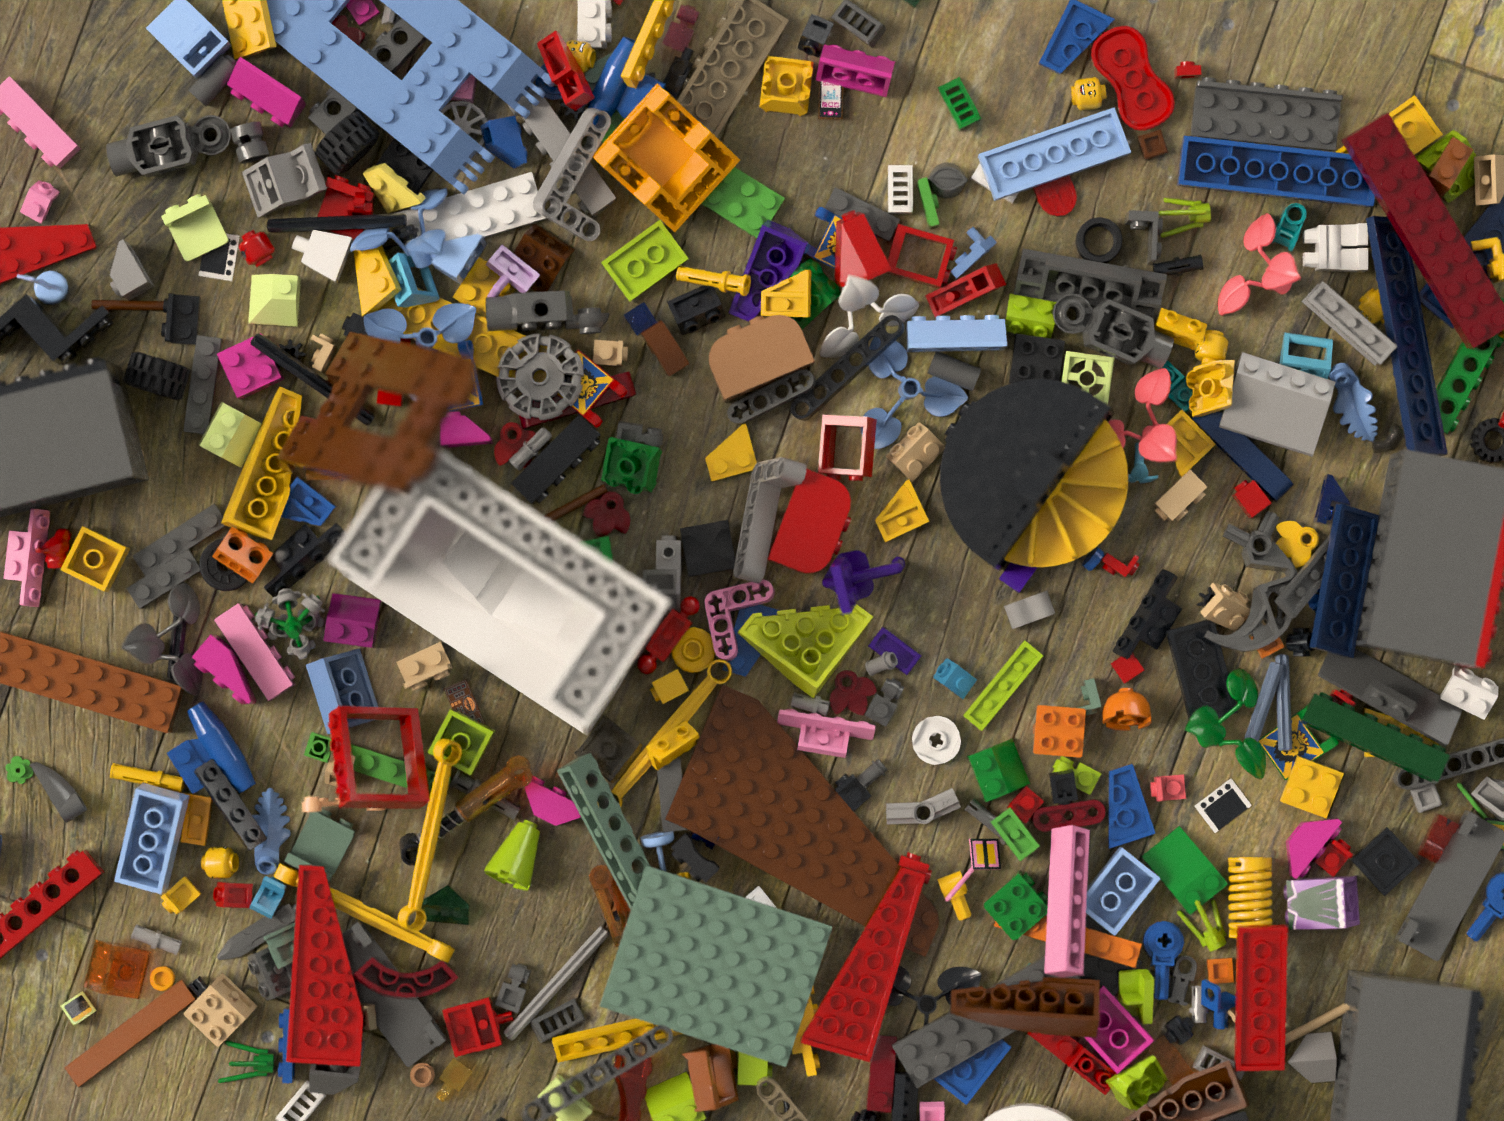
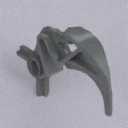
[1204,511,1297,652]

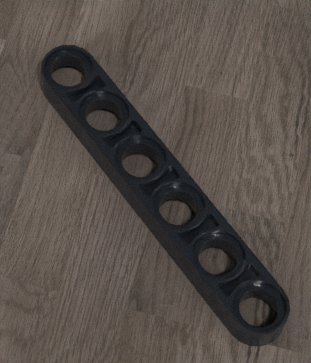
[791,315,904,421]

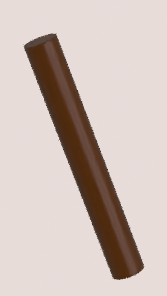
[91,300,164,311]
[541,484,608,522]

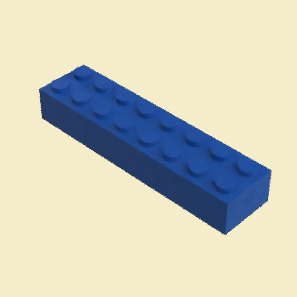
[1177,136,1375,208]

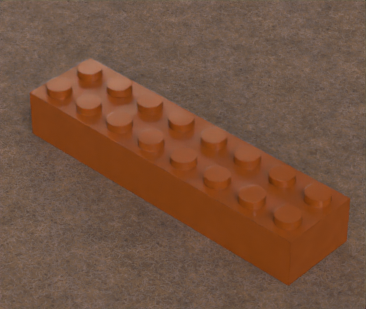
[0,631,184,733]

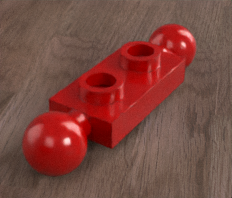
[637,596,700,674]

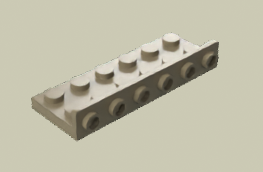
[676,0,789,137]

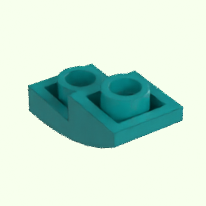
[1162,360,1193,413]

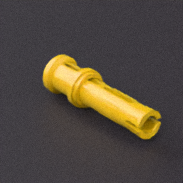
[676,265,751,296]

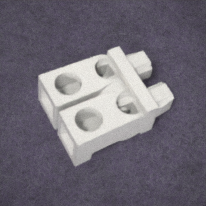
[1303,223,1368,272]

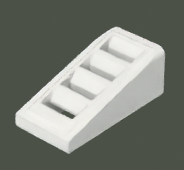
[888,165,913,214]
[275,1080,326,1121]

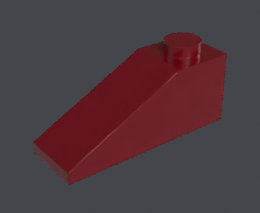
[866,1035,897,1112]

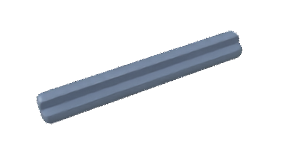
[1275,654,1292,751]
[1244,662,1284,742]

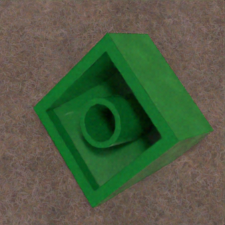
[967,738,1030,802]

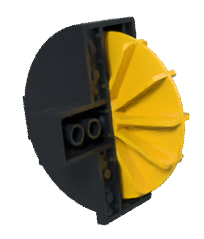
[940,379,1128,571]

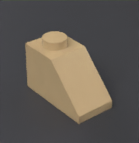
[1474,154,1504,206]

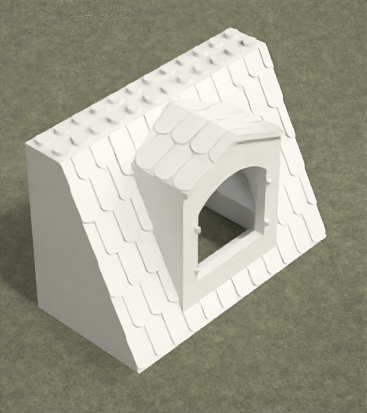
[329,445,669,736]

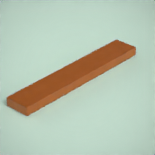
[64,980,197,1087]

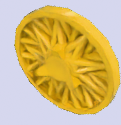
[672,627,716,673]

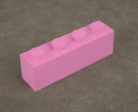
[0,76,81,169]
[214,603,295,701]

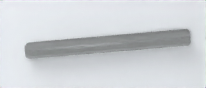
[504,926,609,1041]

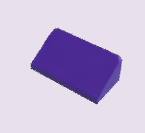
[999,562,1038,593]

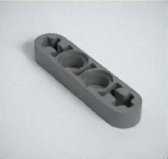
[727,369,816,425]

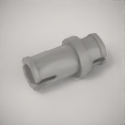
[791,692,830,716]
[1189,986,1209,1023]

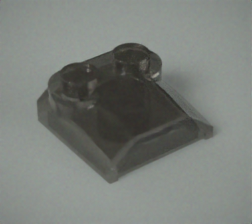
[574,715,643,784]

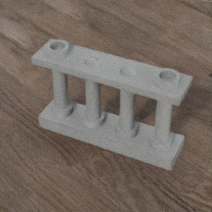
[1302,281,1397,366]

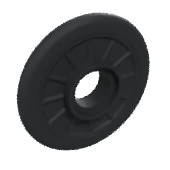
[199,538,253,591]

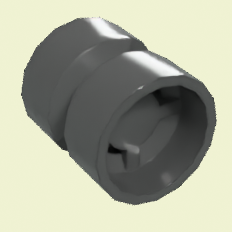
[230,122,270,164]

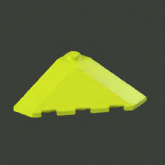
[738,604,874,698]

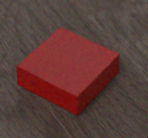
[1110,653,1144,684]

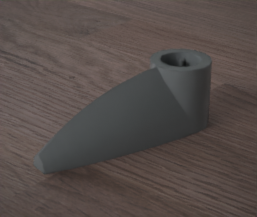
[30,762,88,823]

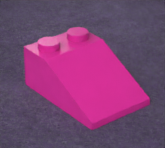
[1084,986,1155,1074]

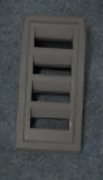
[831,0,886,48]
[530,998,585,1043]

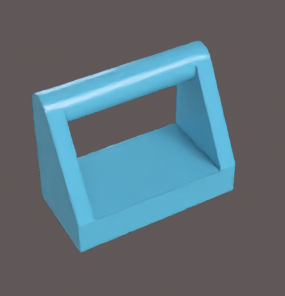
[389,252,440,307]
[1280,332,1333,379]

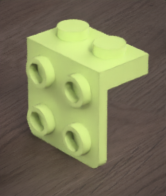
[161,194,228,261]

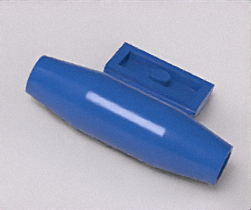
[587,36,666,126]
[167,701,256,794]

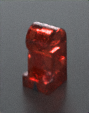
[1418,814,1459,864]

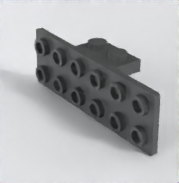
[1318,648,1463,747]

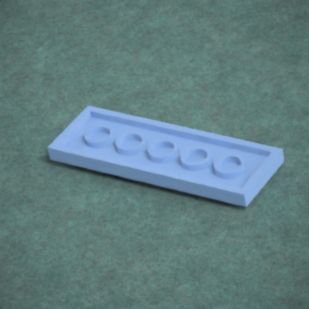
[978,108,1131,201]

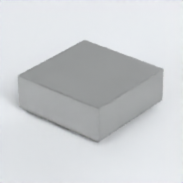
[1410,783,1442,813]

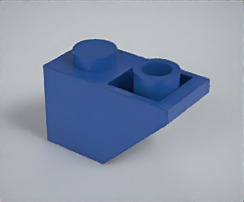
[480,116,527,169]

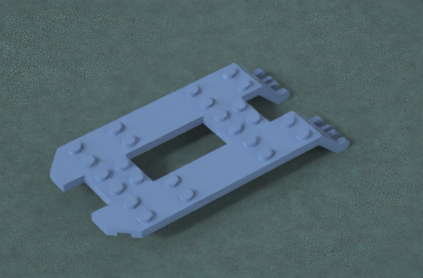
[267,0,554,195]

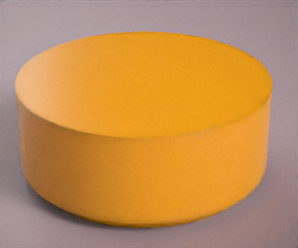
[150,966,175,991]

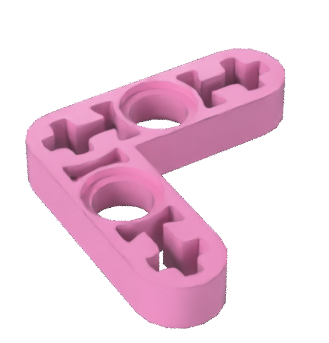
[705,580,775,661]

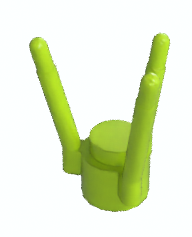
[1159,198,1211,238]
[1177,899,1227,951]

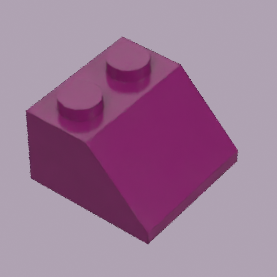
[323,593,381,648]

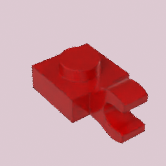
[347,189,374,216]

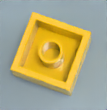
[60,526,130,592]

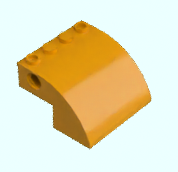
[593,84,740,232]

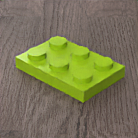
[601,220,689,302]

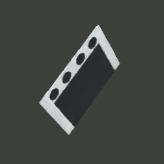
[199,234,240,281]
[1195,779,1252,833]

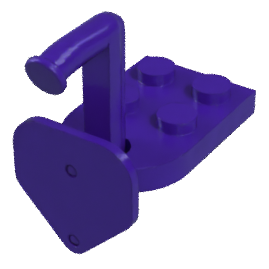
[822,550,905,615]

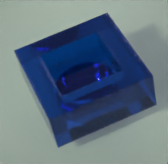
[624,302,657,336]

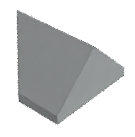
[643,570,681,612]
[1471,776,1504,820]
[1288,1032,1337,1083]

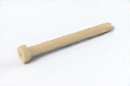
[1285,1003,1350,1045]

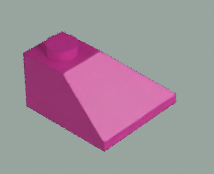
[440,412,493,448]

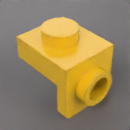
[161,876,202,915]

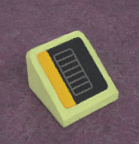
[60,991,97,1026]

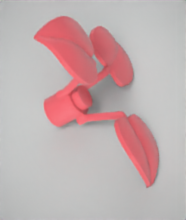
[1218,213,1301,316]
[1108,368,1177,462]

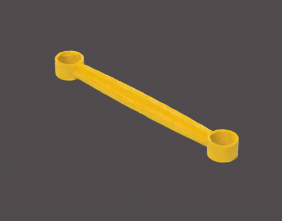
[598,659,732,807]
[398,738,462,932]
[274,863,455,963]

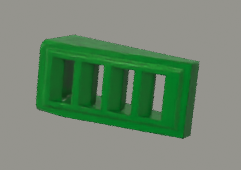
[938,77,982,131]

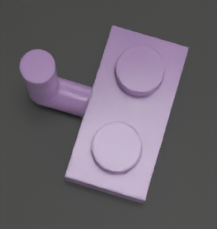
[486,245,540,297]

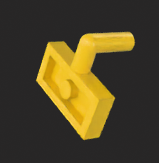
[1470,237,1504,284]

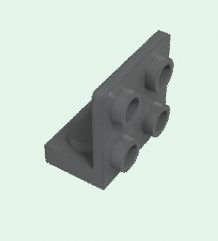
[1124,210,1163,265]

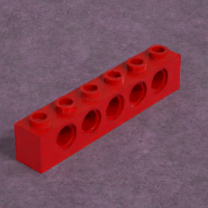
[0,850,105,959]

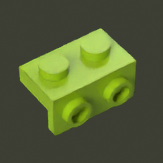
[1005,294,1056,339]

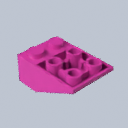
[192,634,256,705]

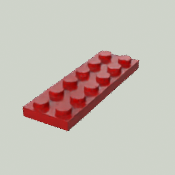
[1234,925,1288,1071]

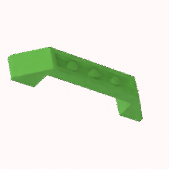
[304,732,451,797]

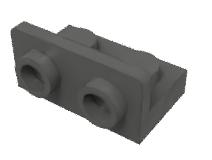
[248,948,292,1001]

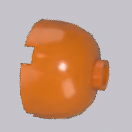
[1102,688,1152,731]

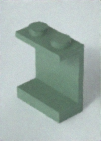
[284,808,357,883]

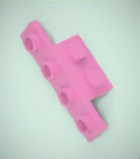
[4,508,50,607]
[777,709,876,758]

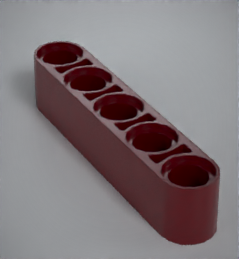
[519,371,637,429]

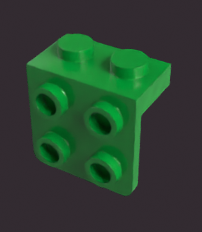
[789,258,841,330]
[984,870,1048,940]

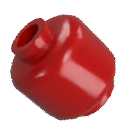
[238,229,275,268]

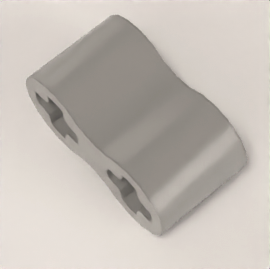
[1004,591,1055,629]

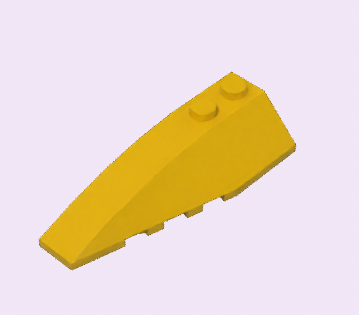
[221,387,302,540]

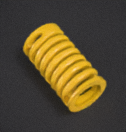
[1228,857,1273,938]

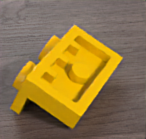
[646,720,699,771]

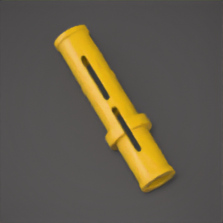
[110,763,185,792]

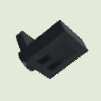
[797,14,834,58]
[1049,769,1078,805]
[834,773,871,812]

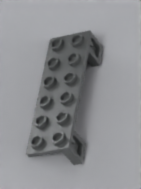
[1395,810,1504,961]
[342,921,447,1067]

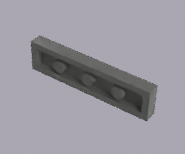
[183,335,222,434]
[133,503,226,576]
[1275,535,1330,619]

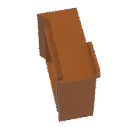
[682,1044,739,1112]

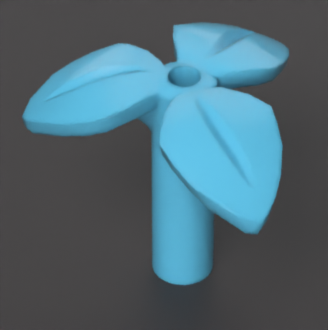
[1128,442,1159,483]

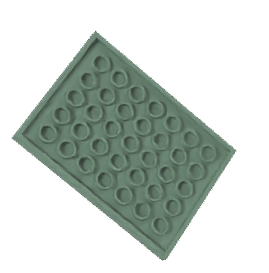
[599,865,832,1067]

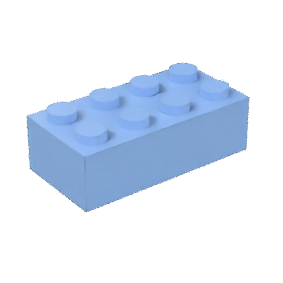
[114,783,190,894]

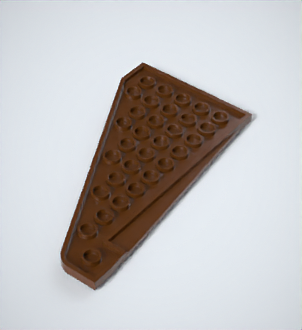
[665,685,939,957]

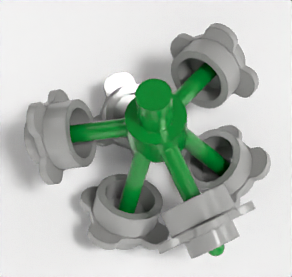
[255,588,325,659]

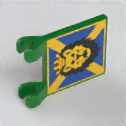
[1258,705,1339,781]

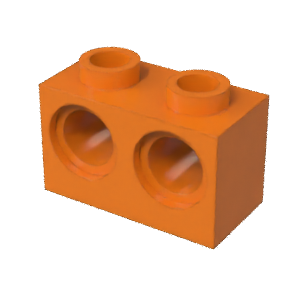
[212,527,273,583]

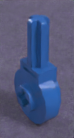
[1466,872,1504,941]
[1142,921,1184,1000]

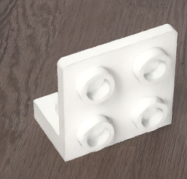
[578,0,612,49]

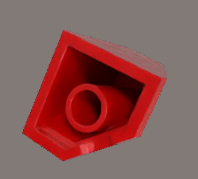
[834,210,891,287]

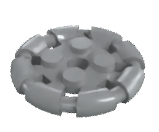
[496,333,584,420]

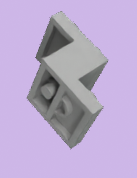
[242,143,327,218]

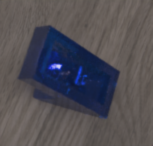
[1313,474,1350,525]

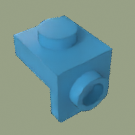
[933,658,977,699]
[250,876,287,919]

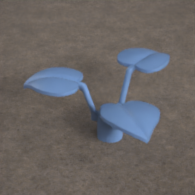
[350,188,448,268]
[364,303,476,401]
[860,337,968,449]

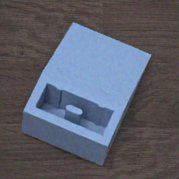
[146,0,232,80]

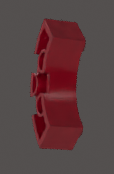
[353,957,459,1000]

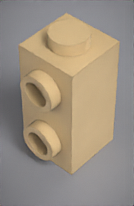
[1153,469,1207,522]

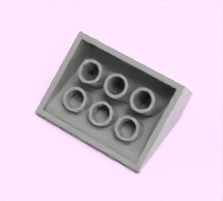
[1219,352,1336,457]

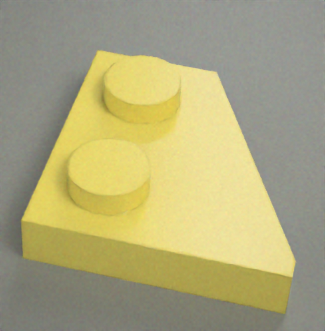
[363,163,426,213]

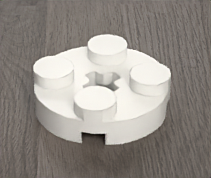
[912,716,961,765]

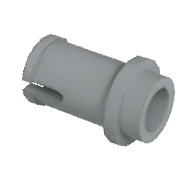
[865,651,898,676]

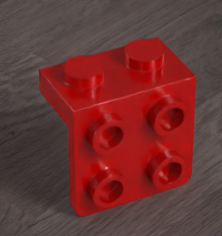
[317,175,377,240]

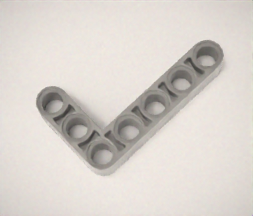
[533,108,611,241]
[733,457,806,584]

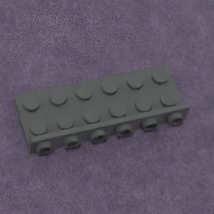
[1190,77,1343,152]

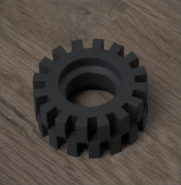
[1470,418,1504,463]

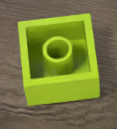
[428,708,496,775]

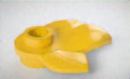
[1276,521,1319,568]

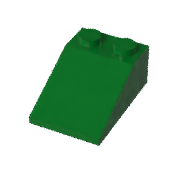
[1141,826,1228,915]

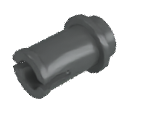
[856,759,888,789]

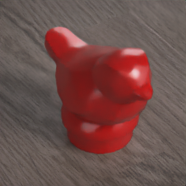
[35,528,72,568]

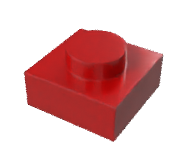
[1174,61,1201,79]

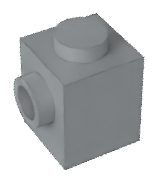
[656,536,681,570]

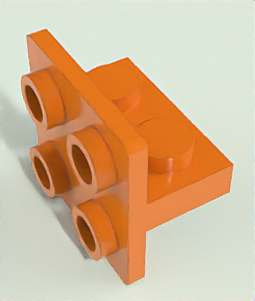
[1033,705,1086,758]

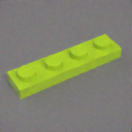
[963,640,1043,731]

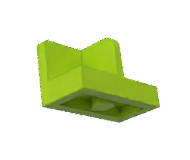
[1118,969,1154,1024]

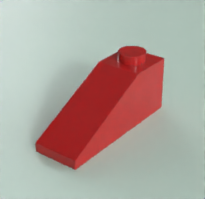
[925,263,1006,318]

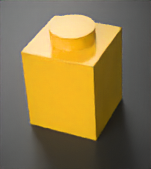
[650,669,689,704]

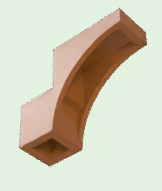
[1427,137,1473,199]

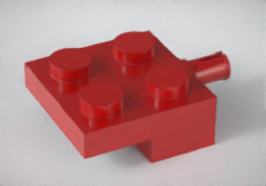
[442,996,514,1057]

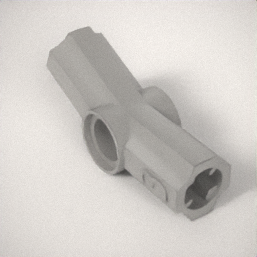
[886,788,961,825]

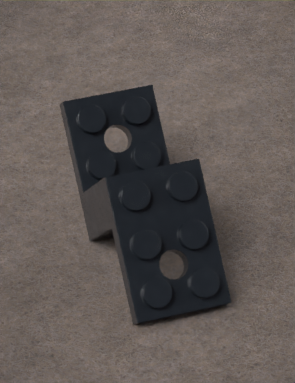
[0,294,116,365]

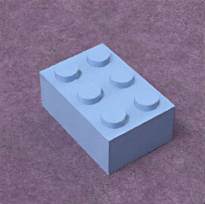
[1086,847,1161,936]

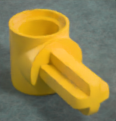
[937,871,971,921]

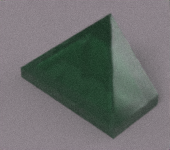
[421,885,470,925]

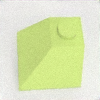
[249,274,301,327]

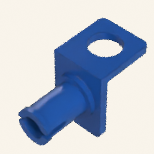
[1201,979,1236,1029]

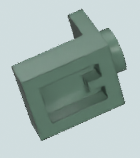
[1076,678,1102,716]

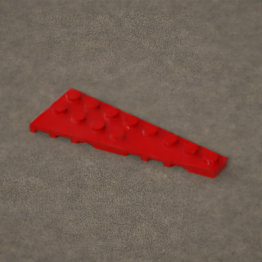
[800,867,926,1062]

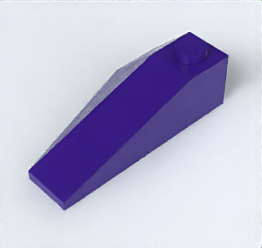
[728,220,808,322]

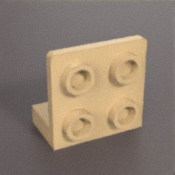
[396,642,453,691]
[184,973,258,1047]

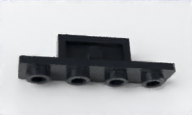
[264,523,347,598]
[1113,569,1182,659]
[194,759,267,851]

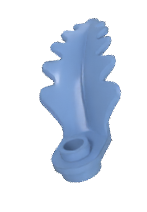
[1329,363,1378,441]
[252,788,291,875]

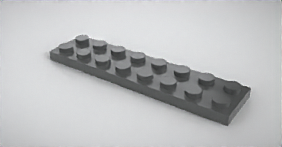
[892,956,1080,1088]

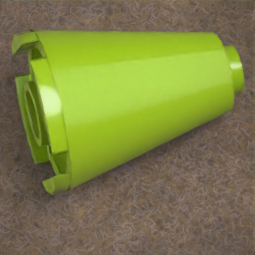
[484,820,540,891]

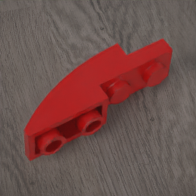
[1027,1032,1117,1095]

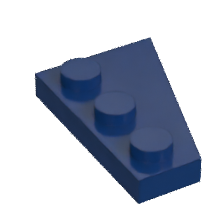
[722,600,780,677]

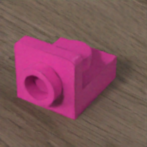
[346,0,380,26]

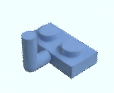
[950,226,997,279]

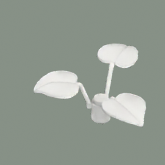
[819,275,919,357]

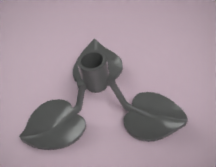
[121,582,203,696]

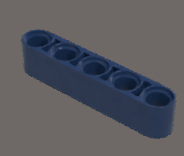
[1192,411,1294,502]

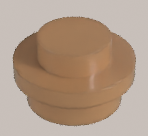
[410,1063,435,1087]

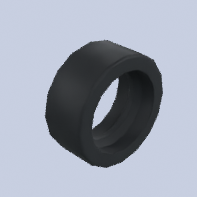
[1075,217,1123,263]

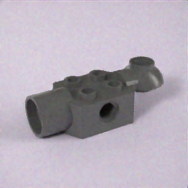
[106,115,231,177]
[485,291,610,334]
[1053,293,1174,369]

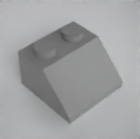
[110,240,154,300]

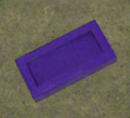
[868,627,921,675]

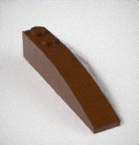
[951,977,1099,1038]
[1122,1060,1250,1121]

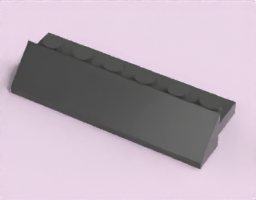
[1014,249,1167,323]

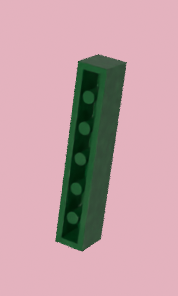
[1300,692,1450,784]

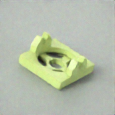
[1062,351,1114,404]

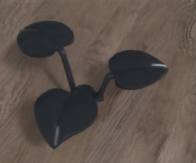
[887,966,982,1035]

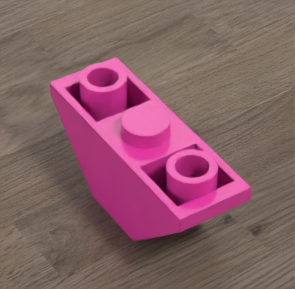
[523,775,581,826]
[1286,818,1342,879]

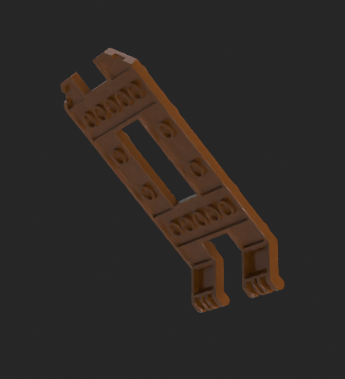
[277,332,479,494]

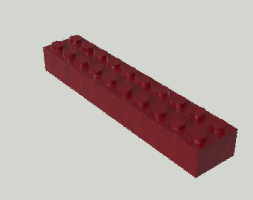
[1341,113,1504,349]

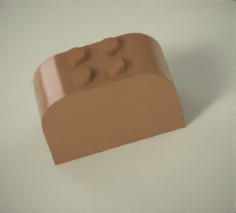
[709,315,815,403]

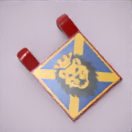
[557,350,628,428]

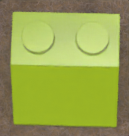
[642,1071,706,1121]

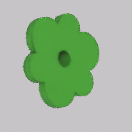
[5,756,34,784]

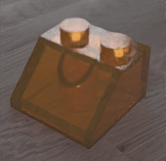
[84,939,151,999]

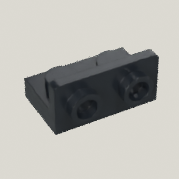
[667,285,726,335]
[161,293,201,345]
[891,1071,918,1121]

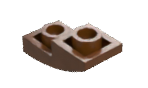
[641,320,689,377]

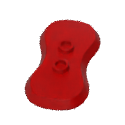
[1091,26,1175,130]

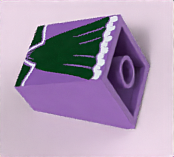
[1284,876,1360,930]

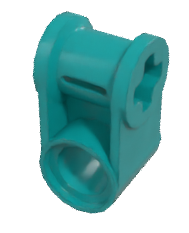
[1272,203,1307,252]

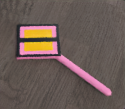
[945,839,1001,901]

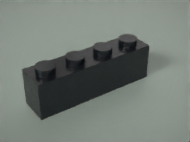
[511,414,601,505]

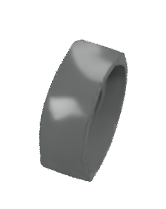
[927,162,968,199]

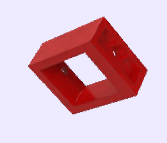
[886,224,957,289]
[818,415,877,481]

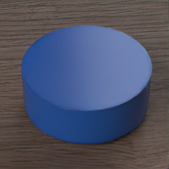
[1082,547,1104,571]

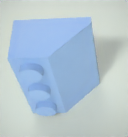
[430,234,487,285]

